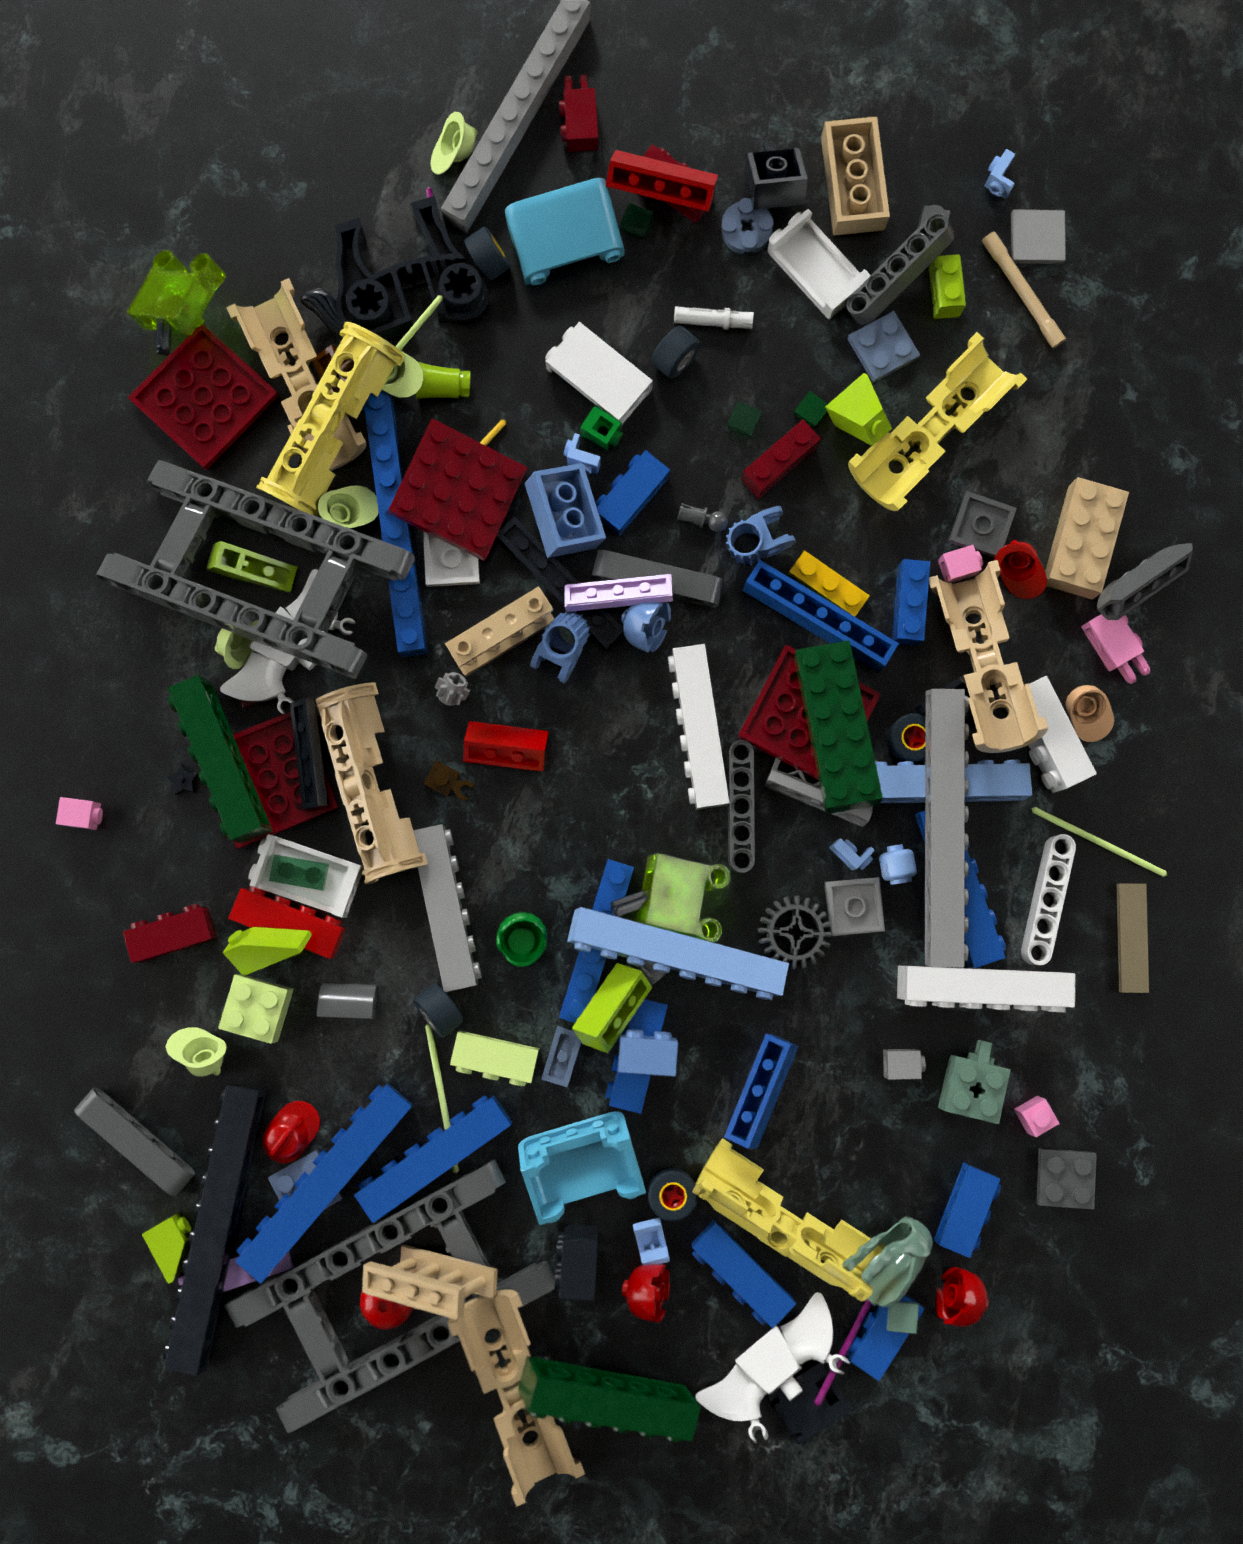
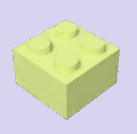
[218,974,294,1044]

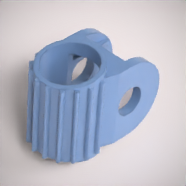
[726,506,796,566]
[530,611,590,683]

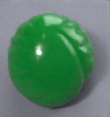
[496,912,547,967]

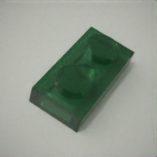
[269,854,329,891]

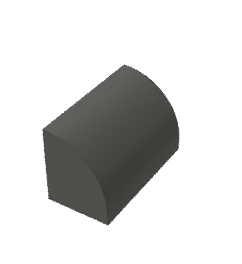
[317,982,378,1019]

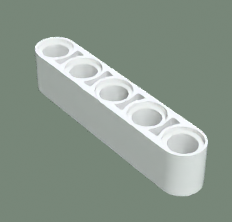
[1021,834,1076,965]

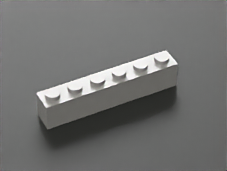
[413,824,482,992]

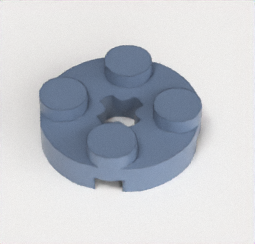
[721,198,774,254]

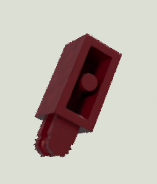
[559,75,598,152]

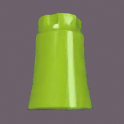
[416,362,470,399]

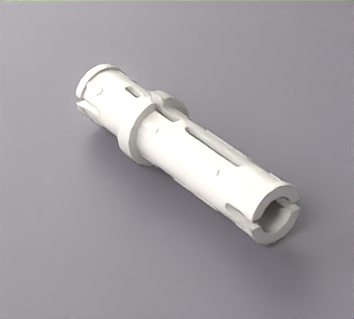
[674,306,754,330]

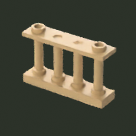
[445,586,554,677]
[362,1245,497,1320]

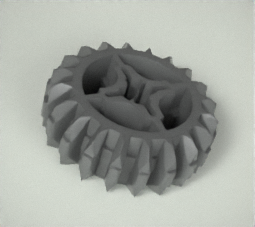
[758,896,832,970]

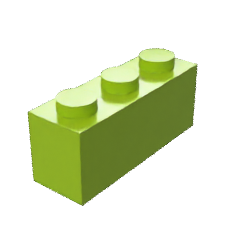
[572,963,652,1053]

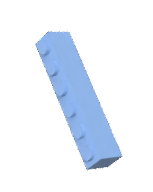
[875,760,1032,803]

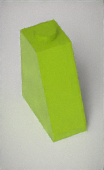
[825,373,892,446]

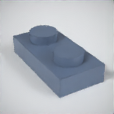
[541,1026,581,1087]

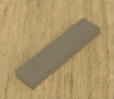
[1117,883,1149,993]

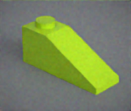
[206,541,297,592]
[223,927,312,976]

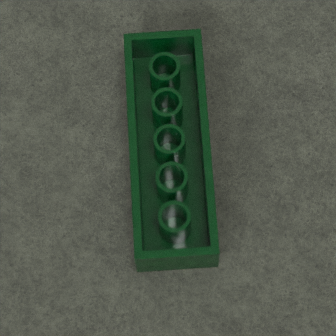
[794,640,883,814]
[167,675,273,844]
[518,1356,701,1442]

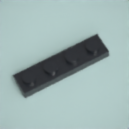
[290,698,328,810]

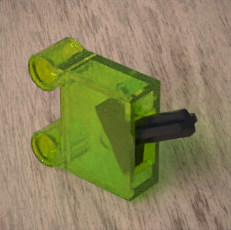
[127,250,225,356]
[610,853,730,942]

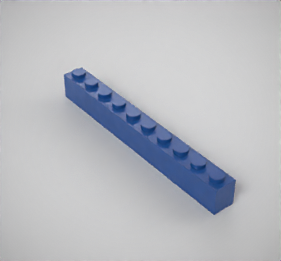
[364,390,428,658]

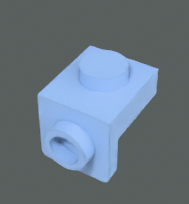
[984,149,1015,199]
[564,433,601,475]
[633,1218,670,1265]

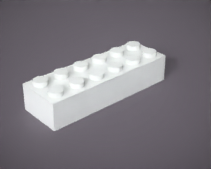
[897,966,1075,1012]

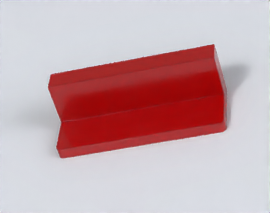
[463,721,548,772]

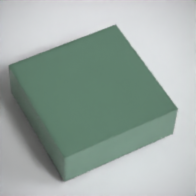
[886,1301,919,1334]

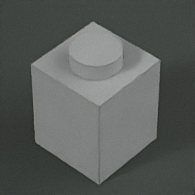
[883,1049,926,1079]

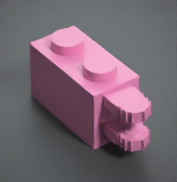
[1081,614,1150,684]

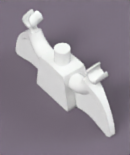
[220,569,355,714]
[696,1292,849,1443]

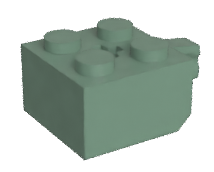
[938,1040,1011,1124]

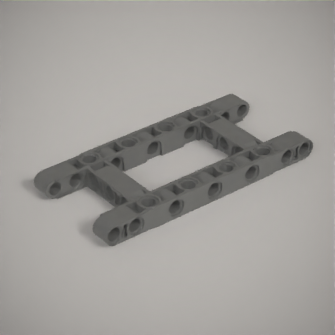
[96,460,415,679]
[224,1159,555,1433]

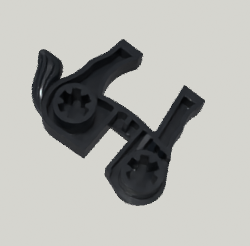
[300,196,489,340]

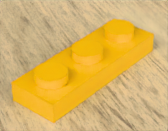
[788,550,870,617]

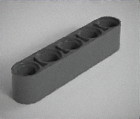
[847,213,955,325]
[591,550,724,607]
[727,740,755,874]
[74,1087,195,1197]

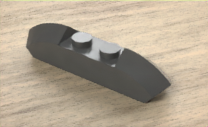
[1097,543,1193,620]

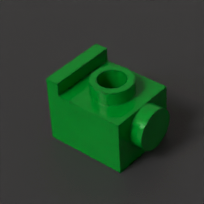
[580,406,623,450]

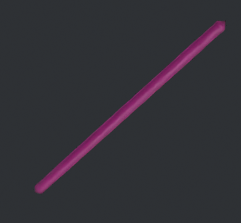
[814,1300,872,1406]

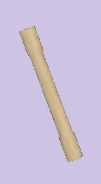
[982,232,1066,348]

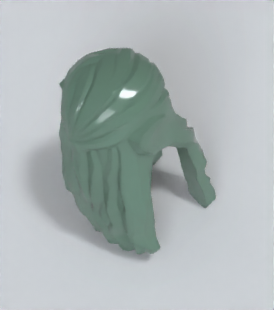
[842,1217,933,1308]

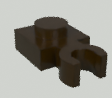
[424,761,475,801]

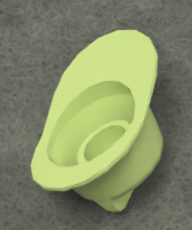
[431,112,477,174]
[382,351,424,398]
[318,485,379,529]
[214,620,259,669]
[166,1027,227,1077]

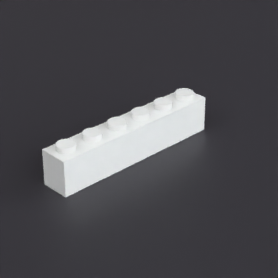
[668,644,729,810]

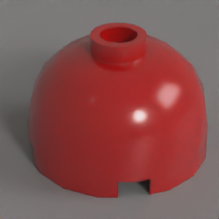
[622,1264,670,1323]
[935,1267,989,1327]
[360,1289,414,1330]

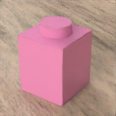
[938,545,983,583]
[56,797,103,830]
[1014,1096,1060,1137]

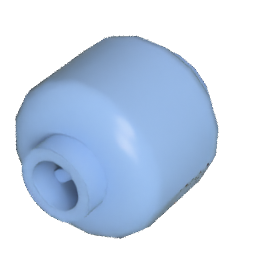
[879,844,917,885]

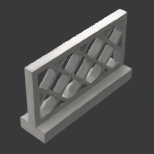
[764,758,888,827]

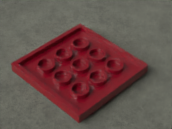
[128,323,279,470]
[387,418,528,561]
[737,645,881,780]
[233,711,339,849]

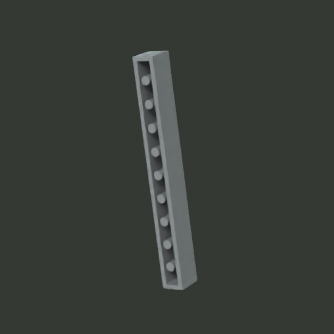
[441,0,590,234]
[925,689,969,967]

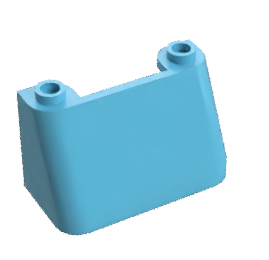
[505,178,625,285]
[518,1112,646,1225]

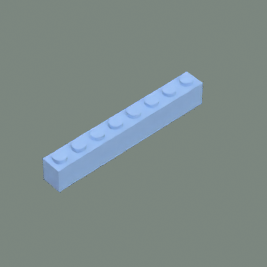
[567,907,789,1000]

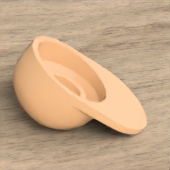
[1066,685,1114,742]

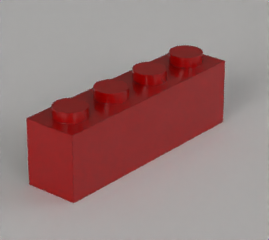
[606,150,718,212]
[228,886,347,959]

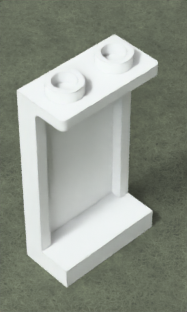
[767,209,871,320]
[545,322,653,425]
[248,834,364,918]

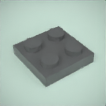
[948,491,1017,558]
[1036,1148,1097,1209]

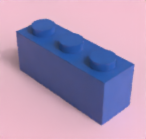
[595,450,670,536]
[892,559,930,646]
[934,1162,1001,1258]
[847,1294,924,1381]

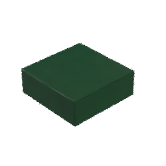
[793,391,828,429]

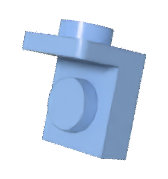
[829,838,875,871]

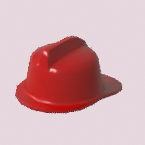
[995,540,1047,599]
[262,1101,320,1163]

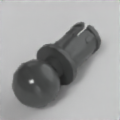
[677,503,728,532]

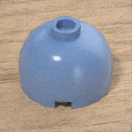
[621,602,671,652]

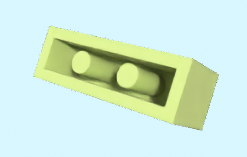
[450,1031,540,1086]

